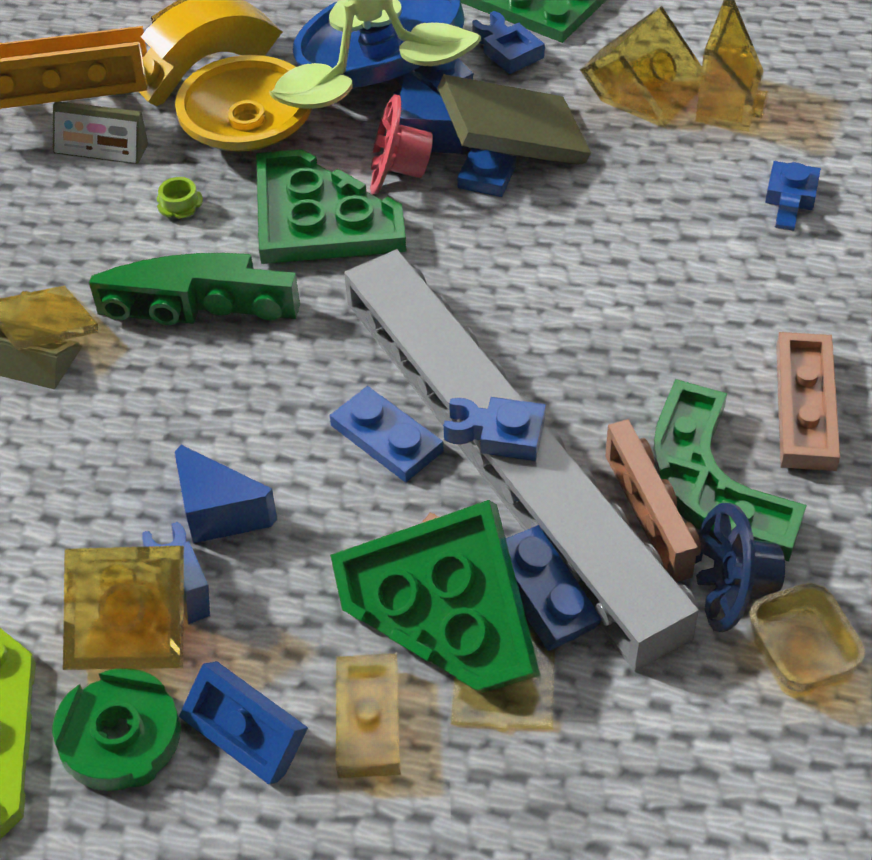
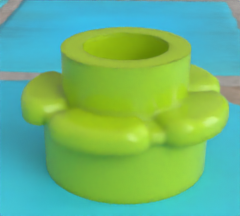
[157,177,203,218]

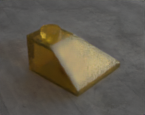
[695,0,768,132]
[580,6,710,128]
[63,546,184,670]

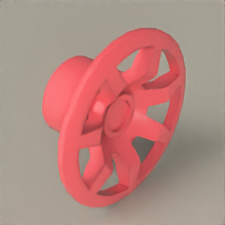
[370,94,433,195]

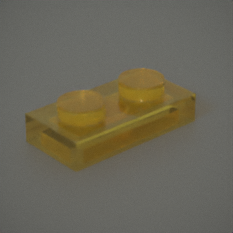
[336,653,401,778]

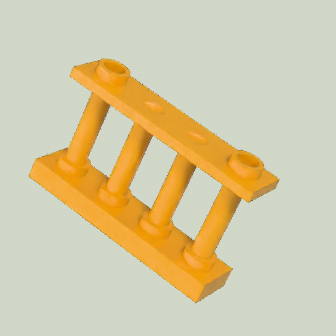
[0,26,147,109]

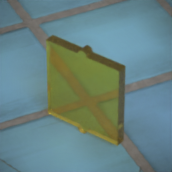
[0,285,98,351]
[451,633,555,732]

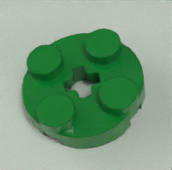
[52,668,181,791]

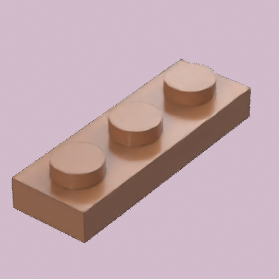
[776,332,840,471]
[605,419,701,582]

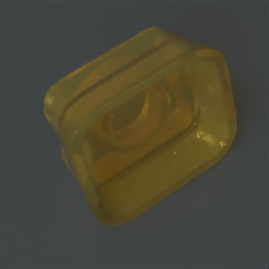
[749,583,866,698]

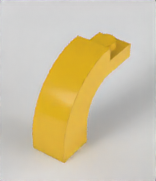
[139,0,283,106]

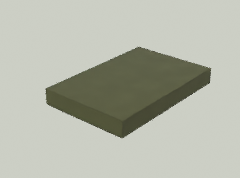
[438,74,591,165]

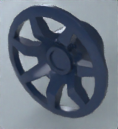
[695,503,785,632]

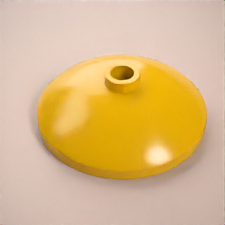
[175,55,312,151]

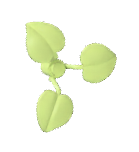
[269,0,481,109]

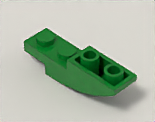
[89,252,300,325]

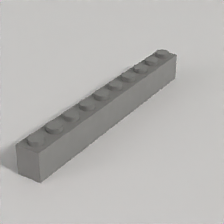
[344,249,699,672]

